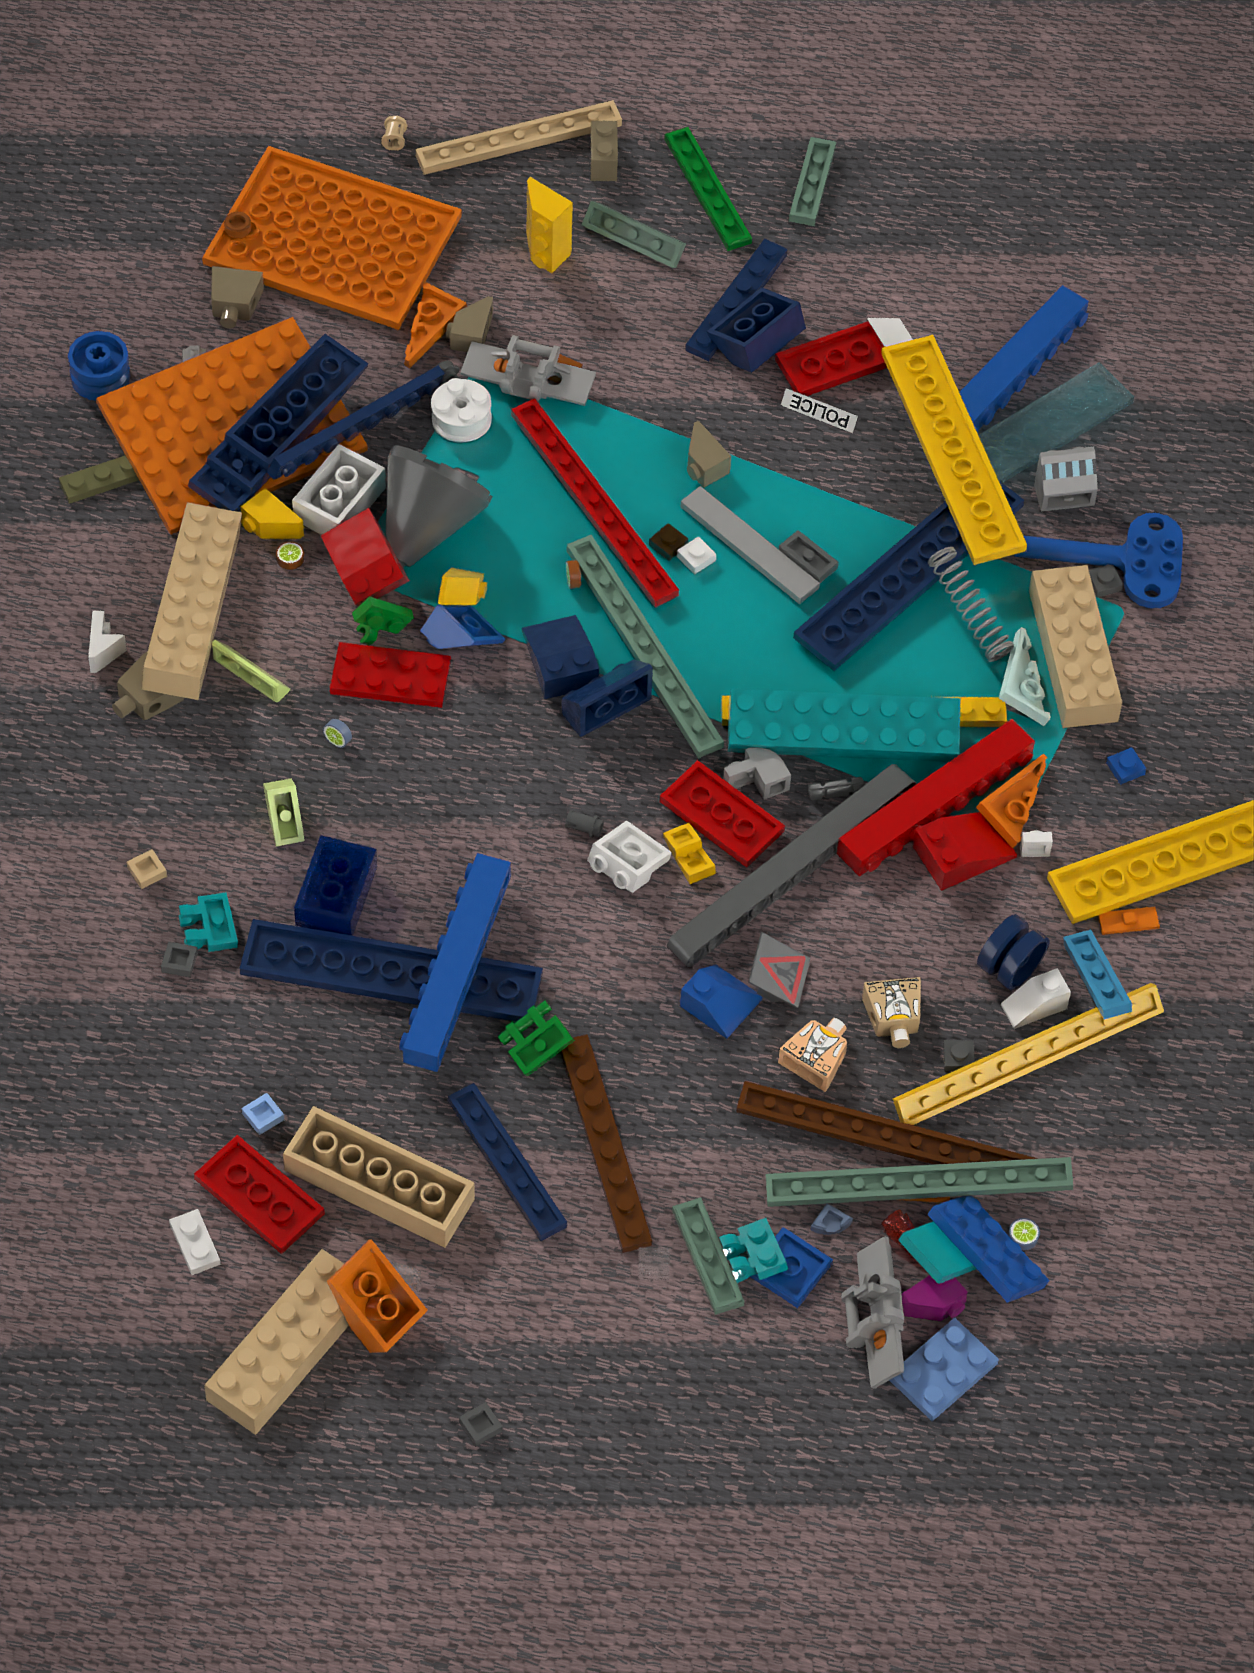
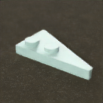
[999,627,1051,726]

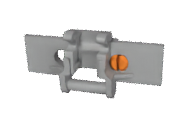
[460,335,596,406]
[841,1236,904,1388]

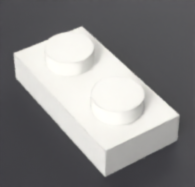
[169,1209,221,1275]

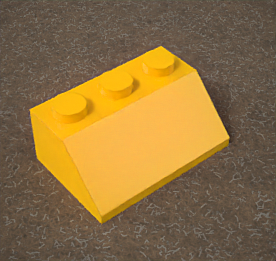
[526,177,573,273]

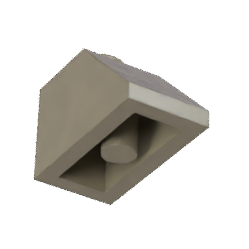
[446,296,493,352]
[687,420,731,488]

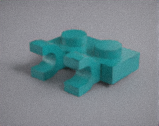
[178,892,238,952]
[719,1218,788,1283]

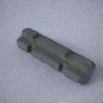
[808,776,864,800]

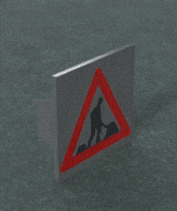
[748,932,810,1009]

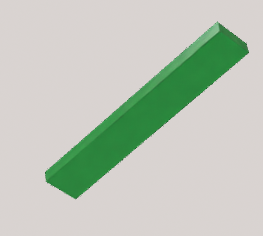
[664,127,752,251]

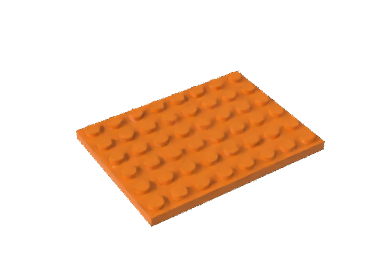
[202,146,462,330]
[96,317,368,535]

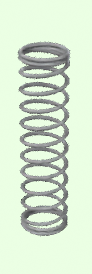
[928,547,1014,662]

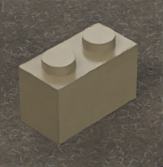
[591,121,618,181]

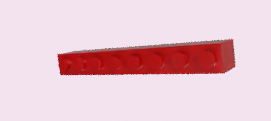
[837,719,1035,877]

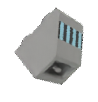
[1034,446,1098,512]

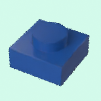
[1106,747,1146,785]

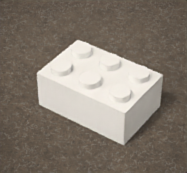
[292,444,386,535]

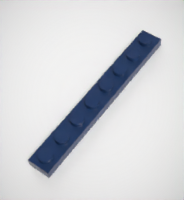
[267,365,445,480]

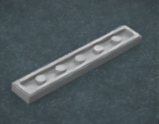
[681,486,820,604]

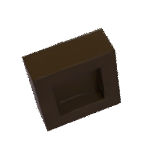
[649,523,688,561]

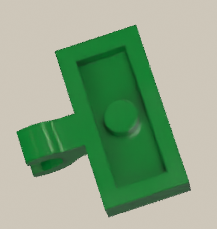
[352,597,414,645]

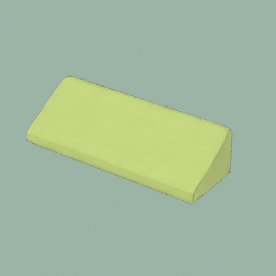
[212,640,290,702]

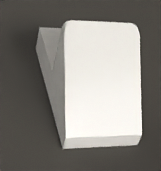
[89,611,127,673]

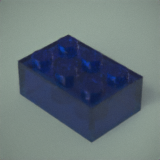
[294,835,377,936]

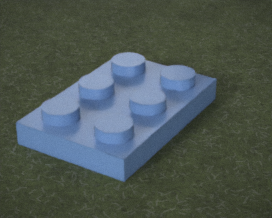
[889,1318,999,1421]

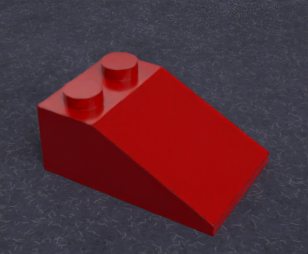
[320,508,410,607]
[913,812,1017,891]

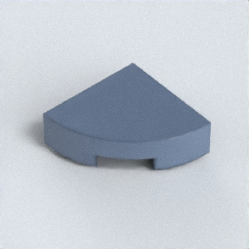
[810,1203,853,1235]

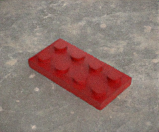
[775,321,887,396]
[330,642,451,708]
[659,760,785,868]
[194,1135,325,1254]

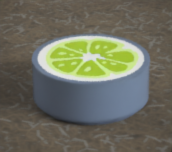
[323,719,352,748]
[1008,1218,1040,1250]

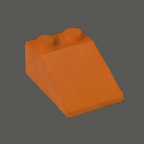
[327,1239,428,1353]

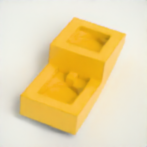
[663,823,716,884]

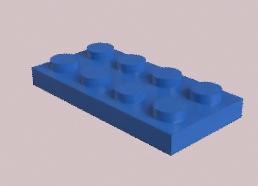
[927,1196,1050,1303]

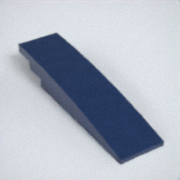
[188,334,369,512]

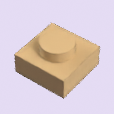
[127,849,167,889]

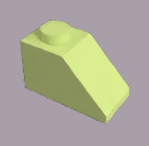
[263,778,305,846]

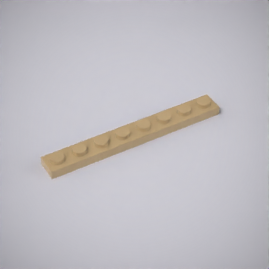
[416,100,622,175]

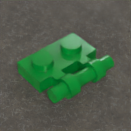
[498,1000,575,1077]

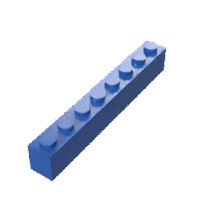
[959,285,1089,433]
[399,853,511,1072]

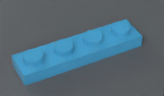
[1063,929,1132,1019]

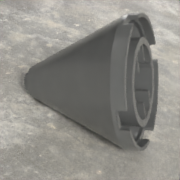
[386,445,493,568]

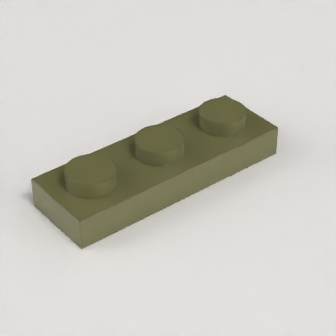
[59,455,139,504]

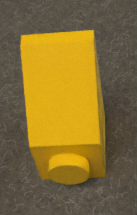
[241,488,304,539]
[438,568,487,605]

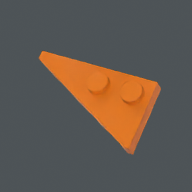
[404,282,467,368]
[976,754,1047,848]

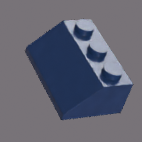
[707,287,806,373]
[562,659,653,737]

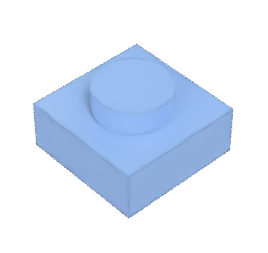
[242,1093,284,1135]

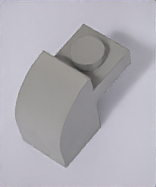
[723,747,791,800]

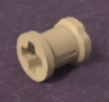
[381,116,407,151]

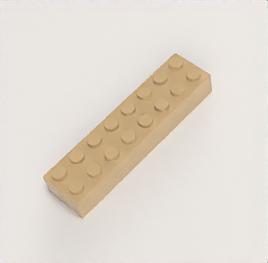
[142,502,242,700]

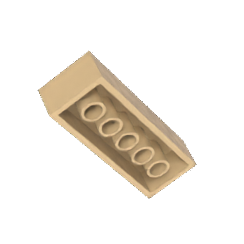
[1029,565,1122,728]
[283,1106,475,1248]
[205,1249,349,1435]

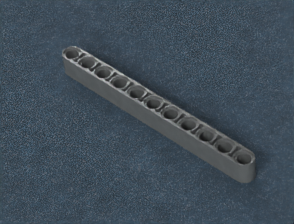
[667,764,916,967]

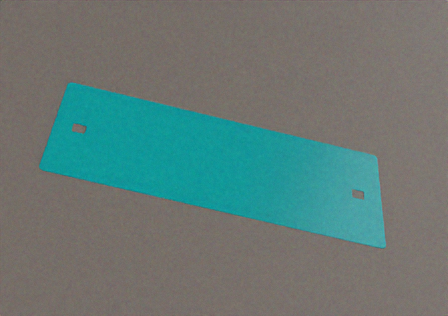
[378,377,1124,816]

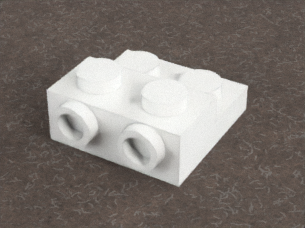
[587,821,672,893]

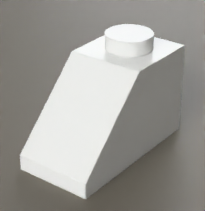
[1001,968,1071,1029]

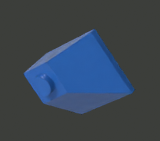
[420,604,505,649]
[680,965,763,1039]

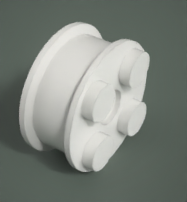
[431,378,492,442]

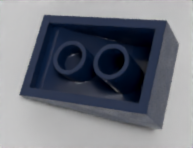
[522,615,599,699]

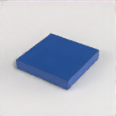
[749,1227,833,1308]

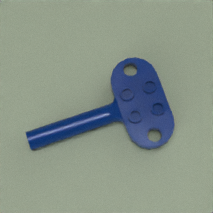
[1014,513,1183,609]

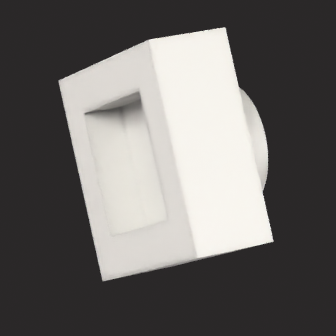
[677,537,716,575]
[1020,830,1053,857]

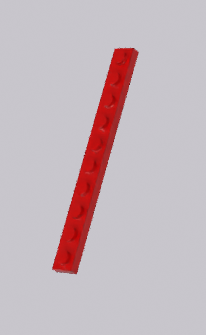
[511,398,679,607]

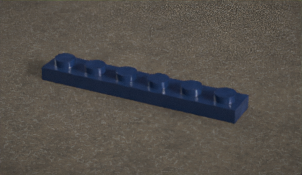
[685,239,788,362]
[448,1083,567,1241]

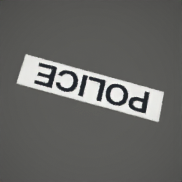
[781,388,858,433]

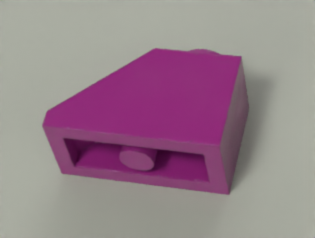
[901,1275,968,1322]

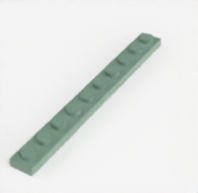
[567,534,724,759]
[766,1157,1073,1207]

